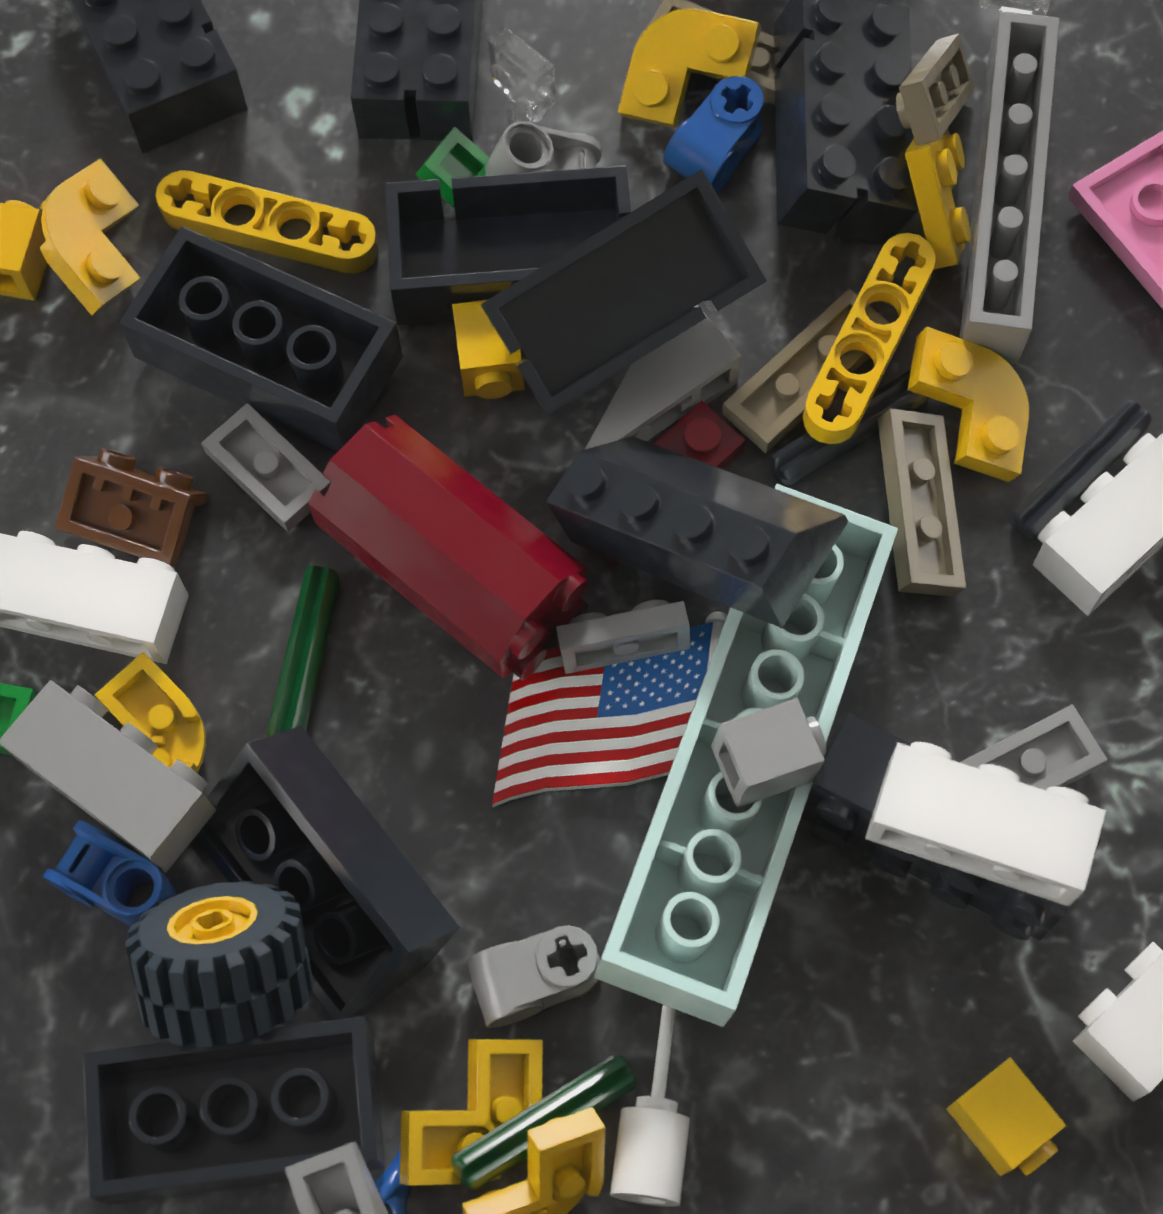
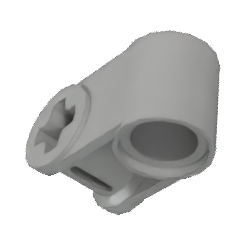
[485,121,602,175]
[466,925,600,1028]

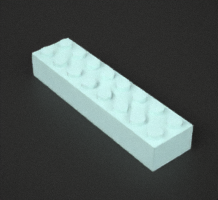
[594,484,898,1027]

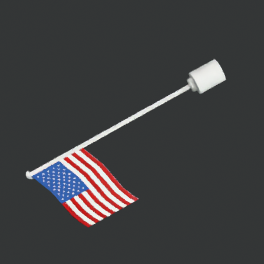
[492,611,727,1206]

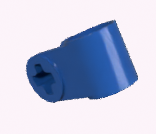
[663,76,763,193]
[42,820,178,927]

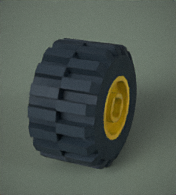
[125,881,313,1047]

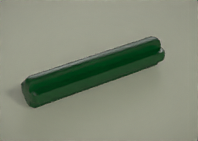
[266,565,340,736]
[451,1056,637,1190]

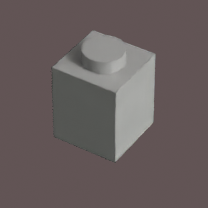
[711,698,826,808]

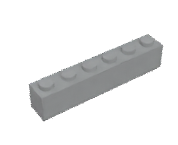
[959,11,1059,364]

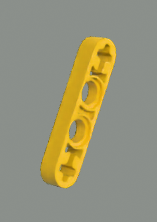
[155,170,379,274]
[803,233,936,444]

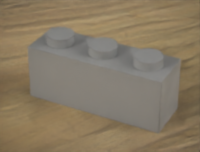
[0,680,216,873]

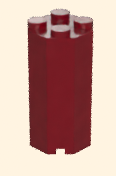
[308,415,589,680]

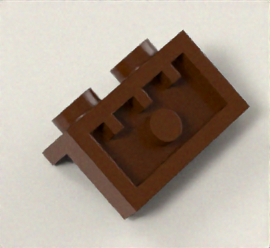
[55,448,209,567]

